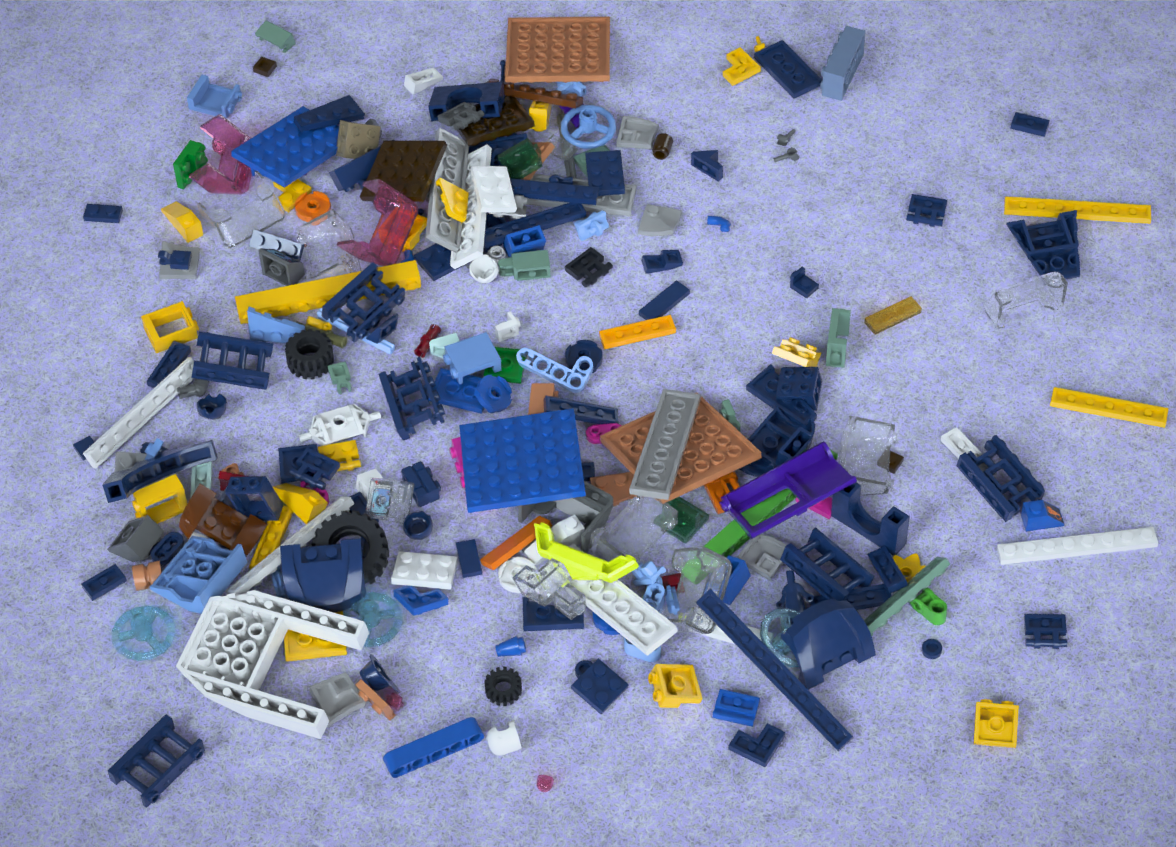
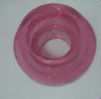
[385,693,404,711]

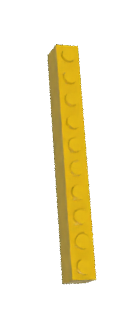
[235,260,421,324]

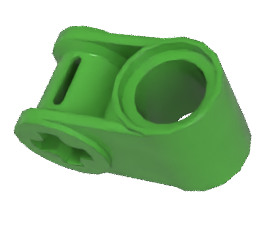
[910,588,947,625]

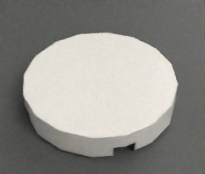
[498,557,538,593]

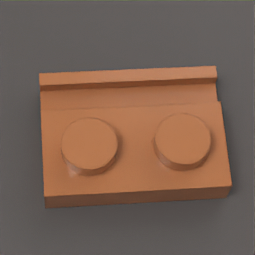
[355,679,396,721]

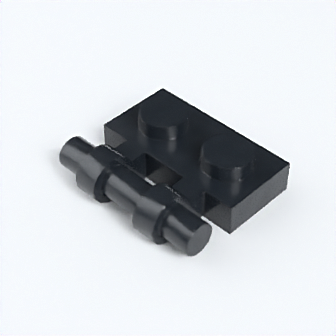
[565,247,613,288]

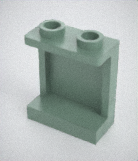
[826,308,851,368]

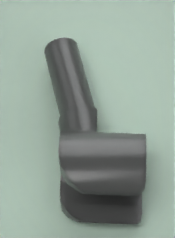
[777,129,796,146]
[773,147,800,162]

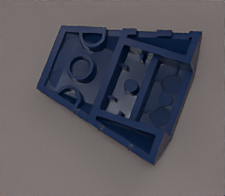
[1006,210,1080,283]

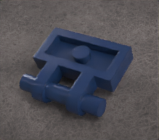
[906,194,948,227]
[289,448,340,490]
[1024,614,1067,649]

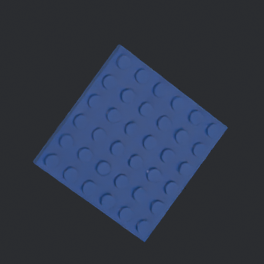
[459,408,586,513]

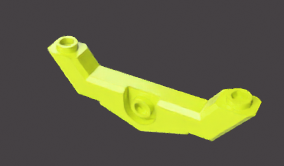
[534,522,639,583]

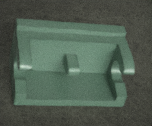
[255,20,296,53]

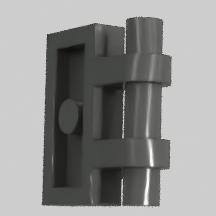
[438,102,484,130]

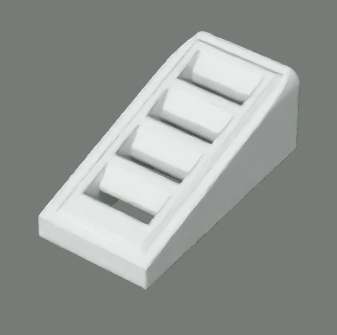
[404,68,443,94]

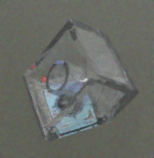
[365,478,415,524]

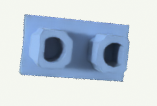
[556,82,586,97]
[574,210,609,241]
[631,561,666,587]

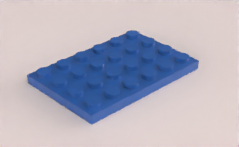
[231,106,339,188]

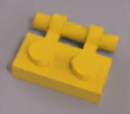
[318,440,361,474]

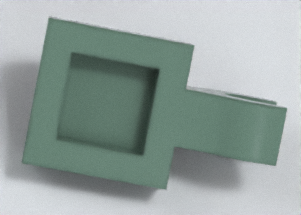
[719,399,741,432]

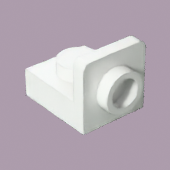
[495,311,521,342]

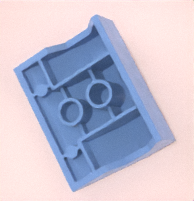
[150,536,248,614]

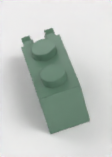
[498,250,551,281]

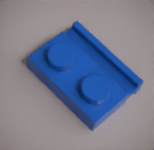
[713,689,760,727]

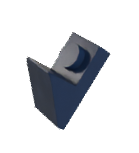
[691,150,723,182]

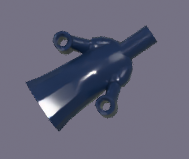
[776,570,816,625]

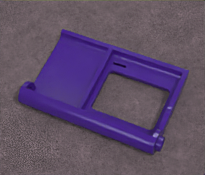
[719,441,857,539]

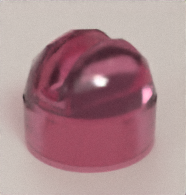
[536,775,554,792]

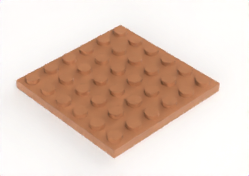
[505,16,610,83]
[600,392,761,504]

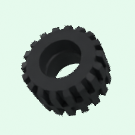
[285,329,334,380]

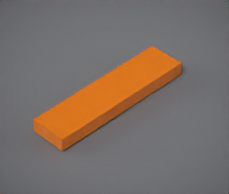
[480,516,552,570]

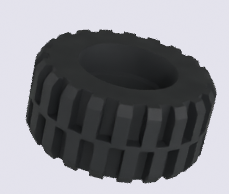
[311,510,389,585]

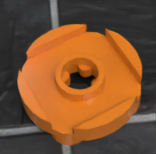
[295,191,331,224]

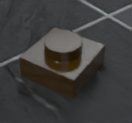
[253,56,277,77]
[877,449,904,474]

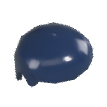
[196,394,227,420]
[403,511,433,540]

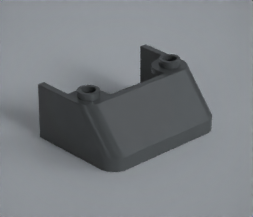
[518,481,613,553]

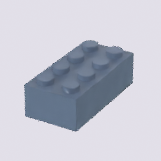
[820,26,866,101]

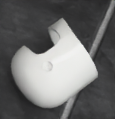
[487,720,521,756]

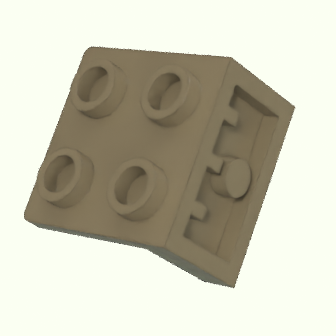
[336,120,381,159]

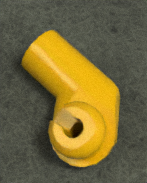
[306,316,332,331]

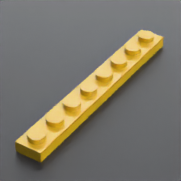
[1004,196,1151,224]

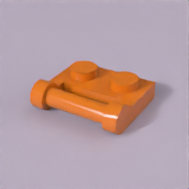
[704,472,740,514]

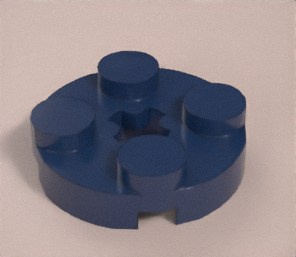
[565,340,603,373]

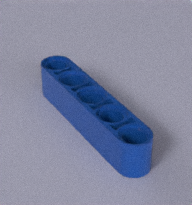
[383,717,485,778]

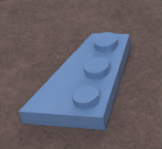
[247,307,306,343]

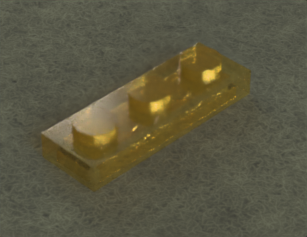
[864,296,922,335]

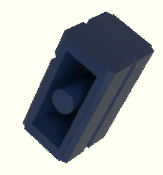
[401,461,441,507]

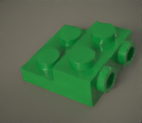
[173,140,208,190]

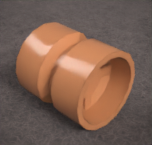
[132,560,162,591]

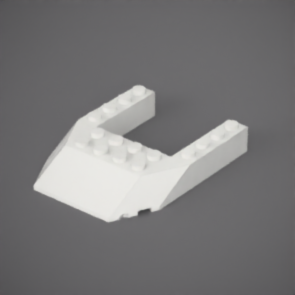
[176,590,369,739]

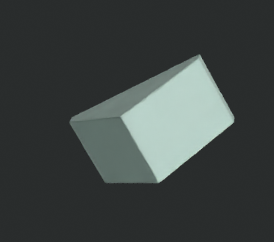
[429,333,460,358]

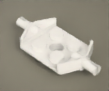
[298,404,381,446]

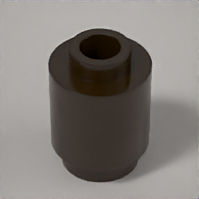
[652,133,673,160]

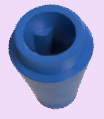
[495,636,526,657]

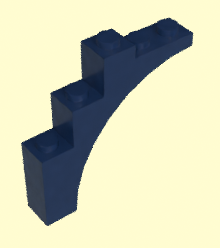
[102,440,218,503]

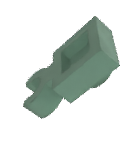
[327,361,351,395]

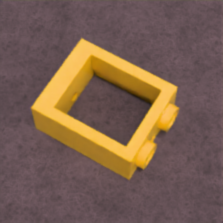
[141,301,199,353]
[132,474,187,524]

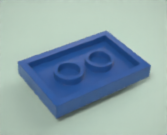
[429,368,492,414]

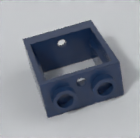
[225,476,283,521]

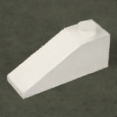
[524,515,585,566]

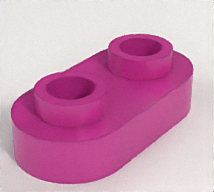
[586,423,622,444]

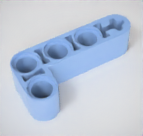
[516,348,593,393]
[624,583,665,662]

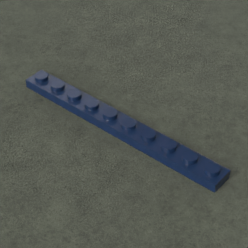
[696,588,853,752]

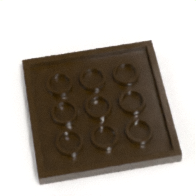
[457,96,535,146]
[359,141,447,202]

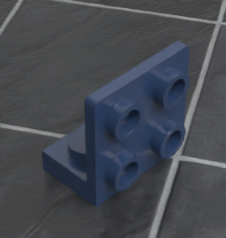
[776,367,822,411]

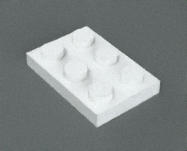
[471,166,517,213]
[391,551,458,589]

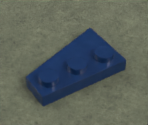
[522,597,584,632]

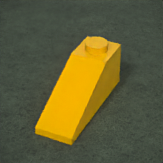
[529,101,552,132]
[161,201,203,243]
[272,483,328,524]

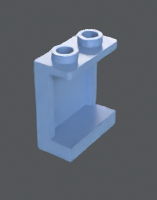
[187,74,242,119]
[443,332,502,384]

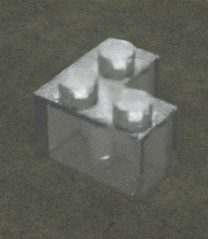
[512,558,573,607]

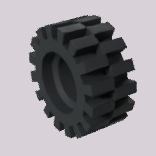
[484,666,522,706]

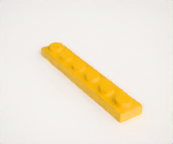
[1050,387,1169,428]

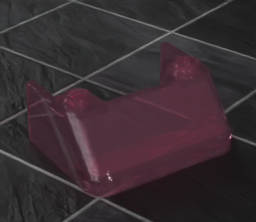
[189,114,252,195]
[336,179,418,266]

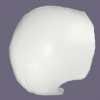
[469,254,499,284]

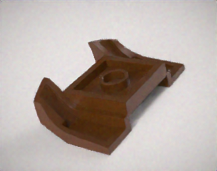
[179,484,267,557]

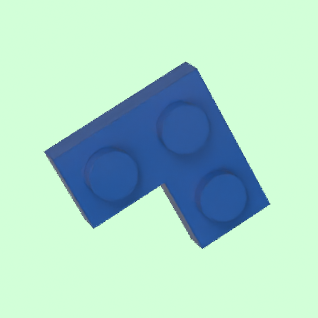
[393,585,449,616]

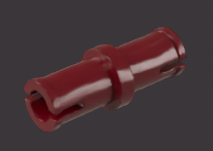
[414,324,441,358]

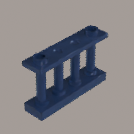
[191,331,274,390]
[780,527,875,601]
[107,714,205,808]

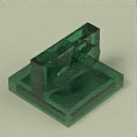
[498,138,542,179]
[654,496,709,544]

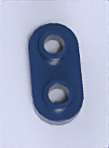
[151,532,184,566]

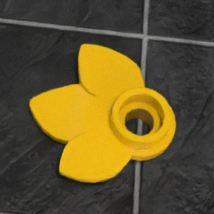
[893,553,925,582]

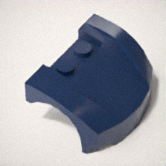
[739,407,816,477]
[280,538,366,613]
[781,599,876,690]

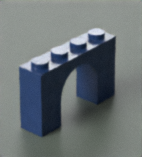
[428,82,505,122]
[831,482,910,556]

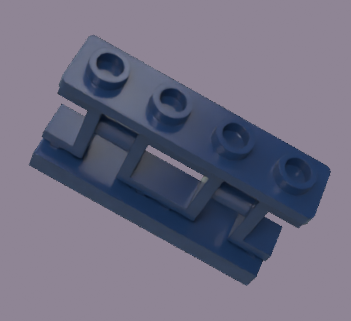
[321,262,406,343]
[378,357,445,440]
[956,435,1045,522]

